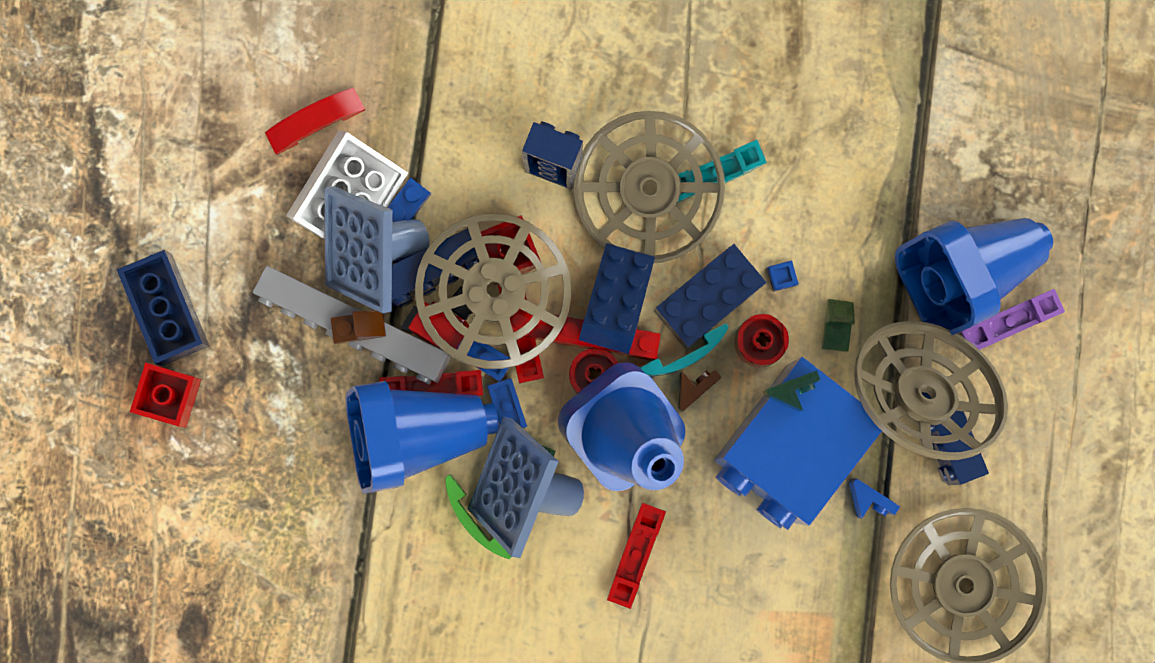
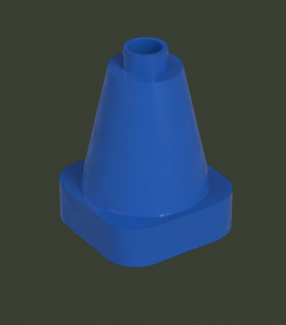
[895,218,1053,336]
[558,362,686,491]
[346,381,499,494]

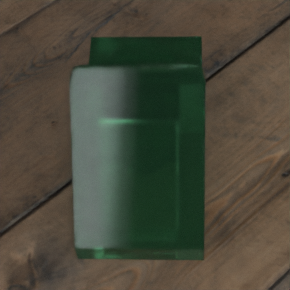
[822,299,855,352]
[762,370,821,412]

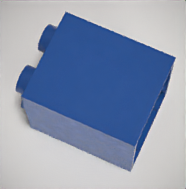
[714,357,882,530]

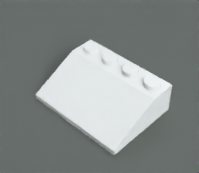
[286,131,408,240]

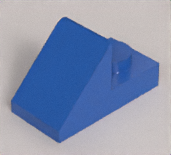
[849,478,900,519]

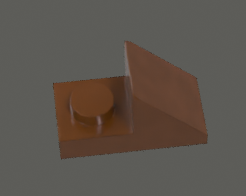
[331,311,386,344]
[678,370,722,412]

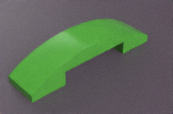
[445,474,512,559]

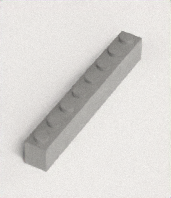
[253,265,451,385]

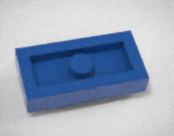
[388,178,431,222]
[467,341,510,382]
[487,378,527,428]

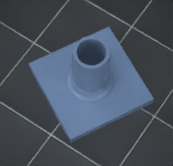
[325,186,430,313]
[468,417,584,558]

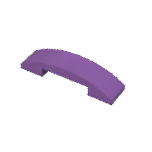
[961,289,1065,350]

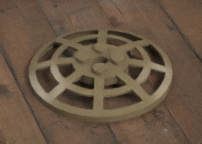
[573,111,725,263]
[415,214,571,369]
[854,321,1008,460]
[890,508,1047,663]

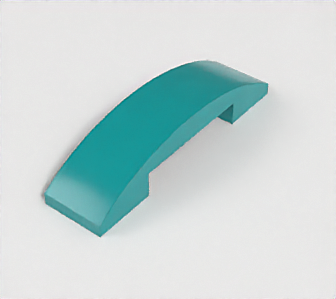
[677,139,767,203]
[640,323,729,377]

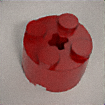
[734,314,789,367]
[569,349,618,394]

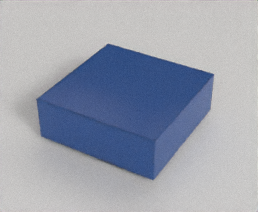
[767,260,799,292]

